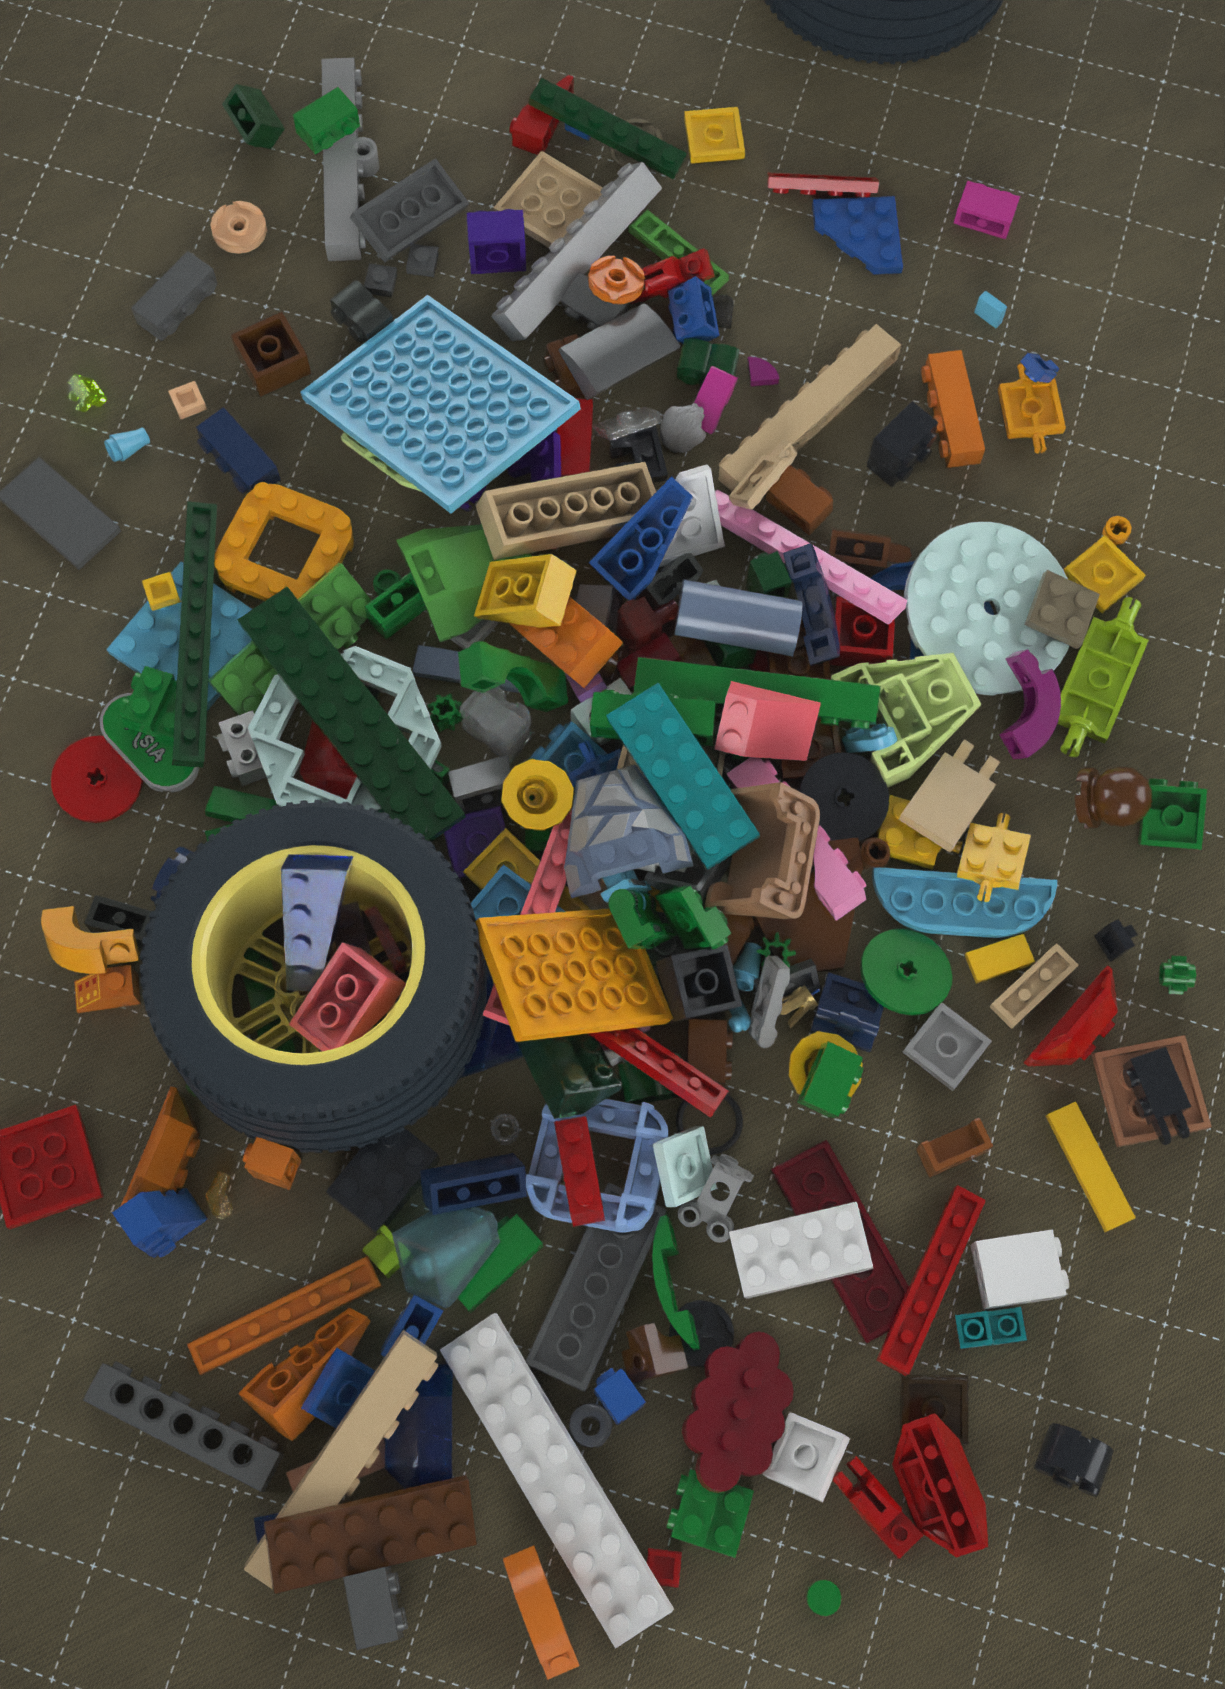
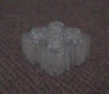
[460,687,532,764]

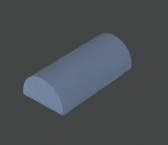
[674,579,802,656]

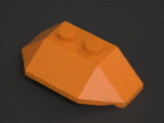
[120,1086,201,1207]

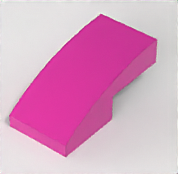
[694,366,738,434]

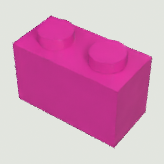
[954,180,1020,240]

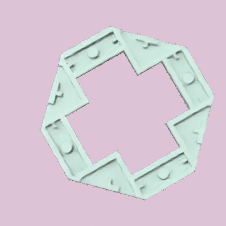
[248,646,442,813]

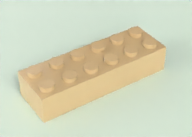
[476,462,656,560]

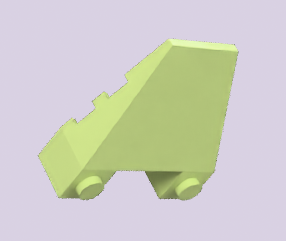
[831,653,981,788]

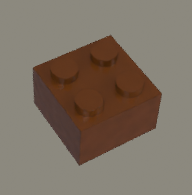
[231,312,311,397]

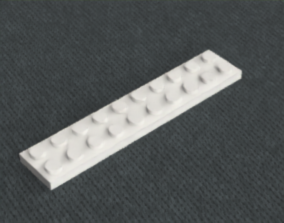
[440,1313,674,1649]

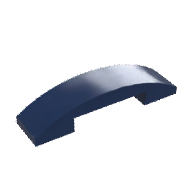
[783,543,840,666]

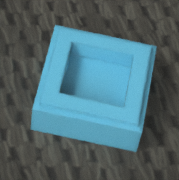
[974,291,1007,328]

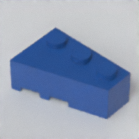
[112,1188,208,1258]

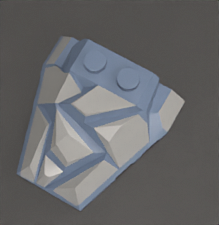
[564,764,693,898]

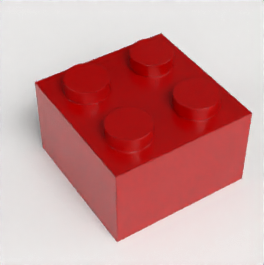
[829,596,895,667]

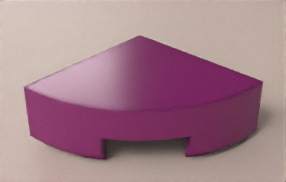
[747,357,779,387]

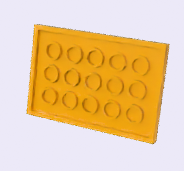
[475,909,673,1042]

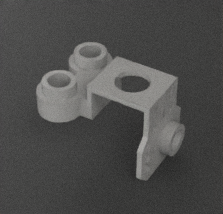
[678,1154,754,1243]

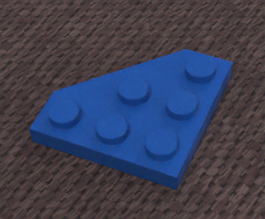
[812,196,903,274]

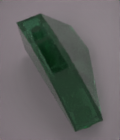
[518,1034,622,1119]

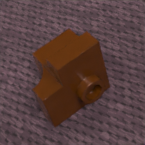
[621,1323,688,1384]

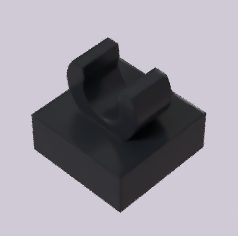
[1094,919,1138,962]

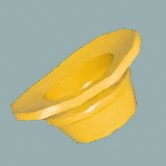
[501,759,574,830]
[788,1031,863,1097]

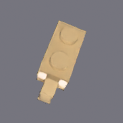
[729,440,798,510]

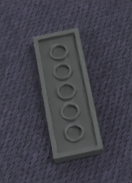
[526,1183,667,1392]

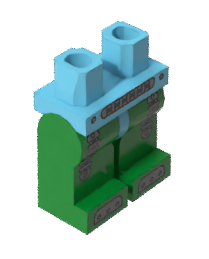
[600,870,677,950]

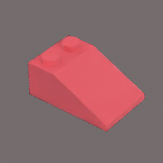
[714,681,821,761]
[289,942,406,1052]

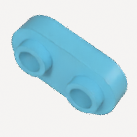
[842,724,897,753]

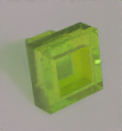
[67,374,108,412]

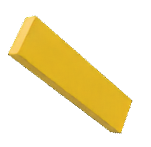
[1046,1101,1136,1232]

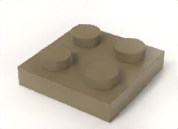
[1024,570,1100,649]

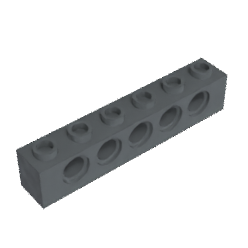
[83,1361,284,1492]

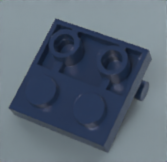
[810,972,884,1052]

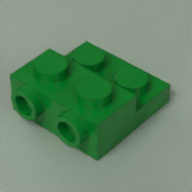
[119,666,177,743]
[1138,778,1208,850]
[655,885,731,950]
[666,1469,754,1558]

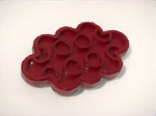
[682,1331,794,1493]

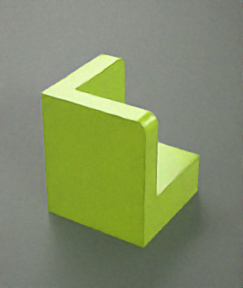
[363,1224,412,1279]

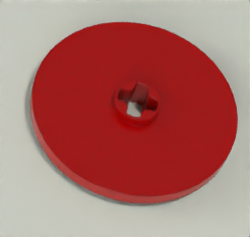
[51,735,143,823]

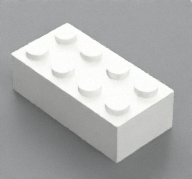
[729,1202,873,1299]

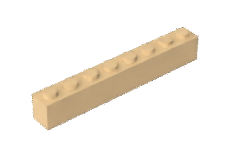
[718,324,901,492]
[244,1330,439,1589]

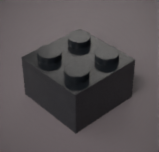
[866,401,939,487]
[656,944,742,1023]

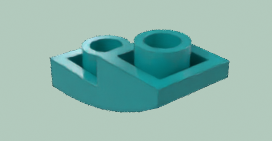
[955,1307,1027,1349]

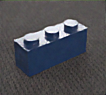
[196,407,280,494]
[420,1153,527,1215]

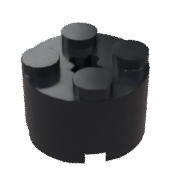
[1033,1423,1114,1497]

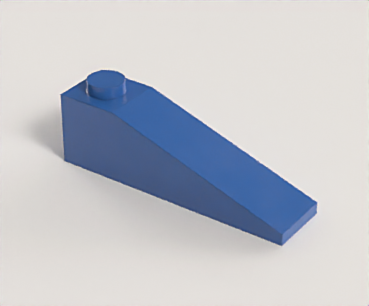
[589,476,693,603]

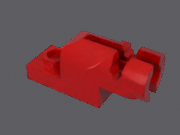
[629,248,715,304]
[832,1456,924,1559]

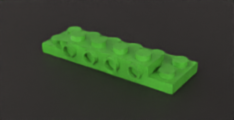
[208,563,372,716]

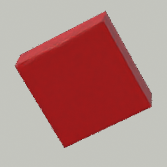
[647,1548,682,1588]

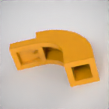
[41,906,139,974]

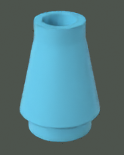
[104,427,150,462]
[733,943,762,991]

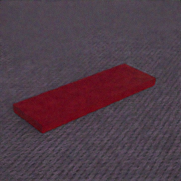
[770,1140,909,1344]

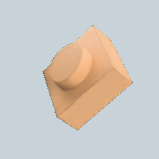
[168,381,207,420]

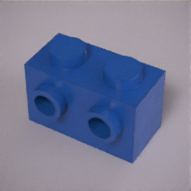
[668,276,720,344]

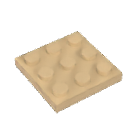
[494,151,603,248]

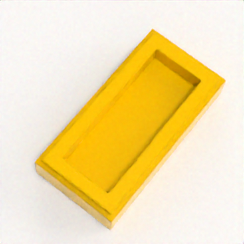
[964,934,1035,984]

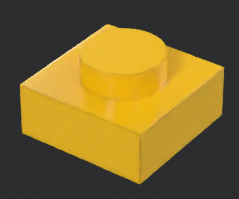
[142,572,181,611]

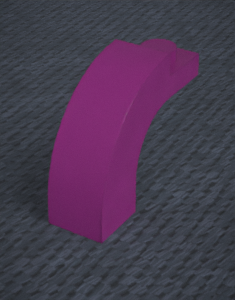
[999,649,1061,760]

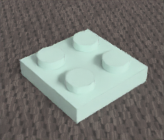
[653,1126,717,1207]

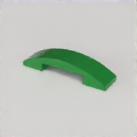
[652,1215,700,1351]

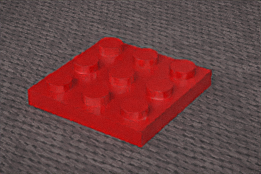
[0,1104,104,1229]

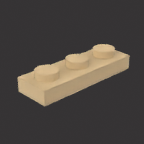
[990,943,1079,1029]

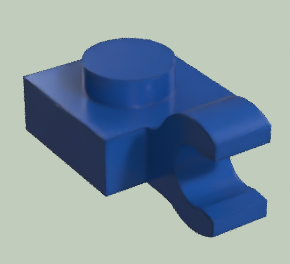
[1020,353,1060,383]

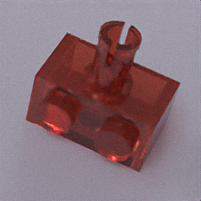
[617,597,678,655]

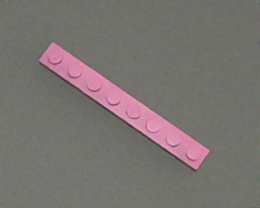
[715,489,907,625]

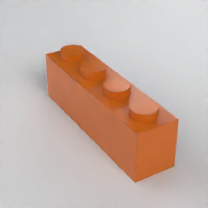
[921,350,985,468]

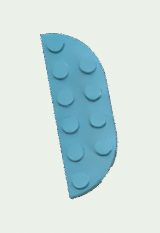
[872,867,1057,938]

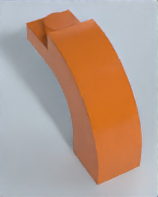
[503,1545,580,1680]

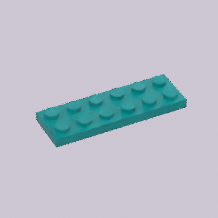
[606,683,760,870]

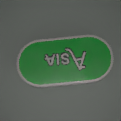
[100,693,199,792]

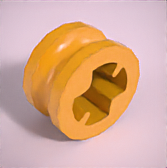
[1102,516,1132,545]

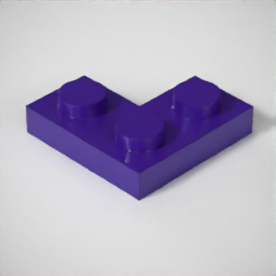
[508,431,561,482]

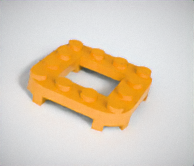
[214,482,354,601]

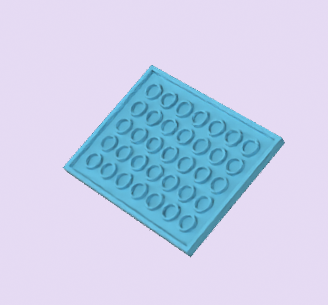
[300,295,581,513]

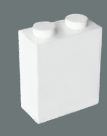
[970,1229,1069,1310]

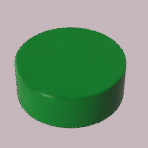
[806,1580,841,1616]

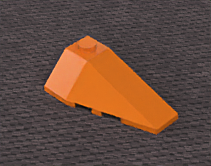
[238,1308,371,1441]

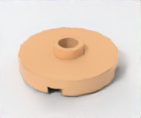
[210,201,267,254]

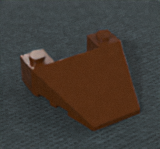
[752,837,863,972]

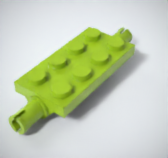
[1057,597,1149,757]

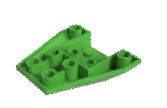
[396,524,532,643]

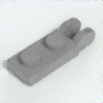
[748,956,790,1049]

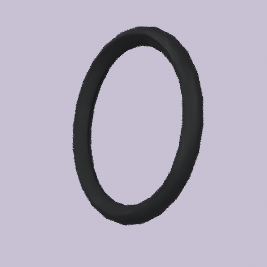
[676,1094,743,1155]

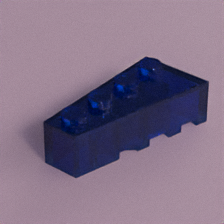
[281,854,354,991]

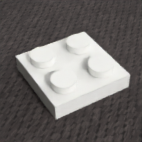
[762,1412,850,1502]

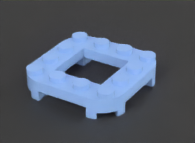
[526,1089,669,1233]

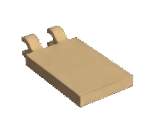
[898,739,1000,852]

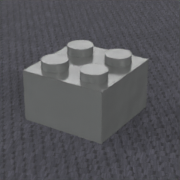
[343,1566,408,1650]

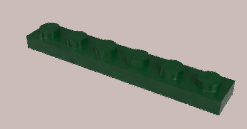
[528,77,687,180]

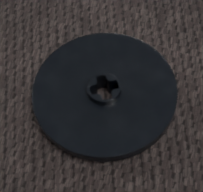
[799,752,889,841]

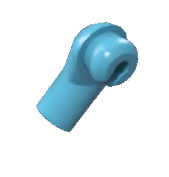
[729,1000,751,1033]

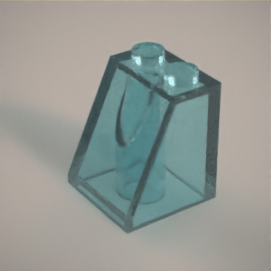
[392,1207,500,1308]

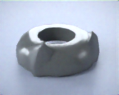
[568,1403,612,1448]

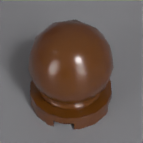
[1075,766,1152,829]

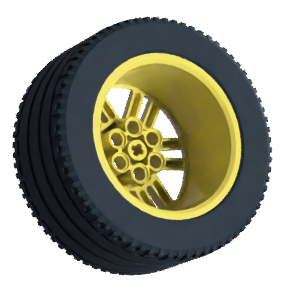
[140,800,487,1153]

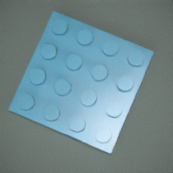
[107,562,252,711]

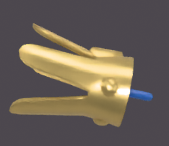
[780,985,820,1028]

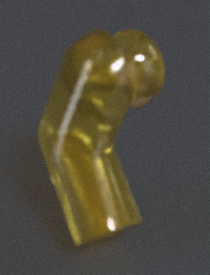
[205,1170,233,1219]

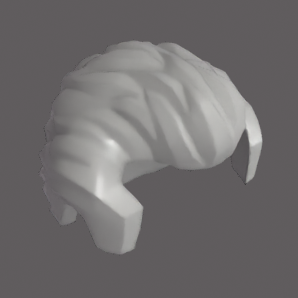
[660,403,706,453]

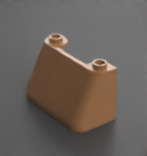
[704,782,820,919]

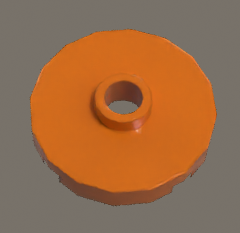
[588,256,644,304]

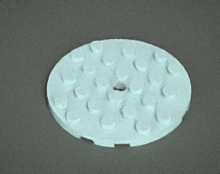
[904,522,1069,696]

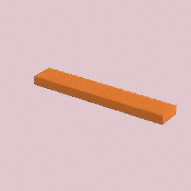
[187,1256,382,1375]

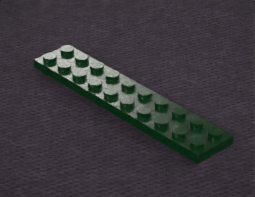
[237,587,466,842]

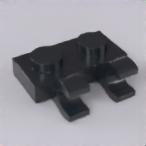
[609,425,668,483]

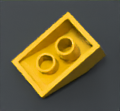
[474,554,576,628]

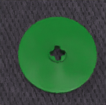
[860,929,952,1015]

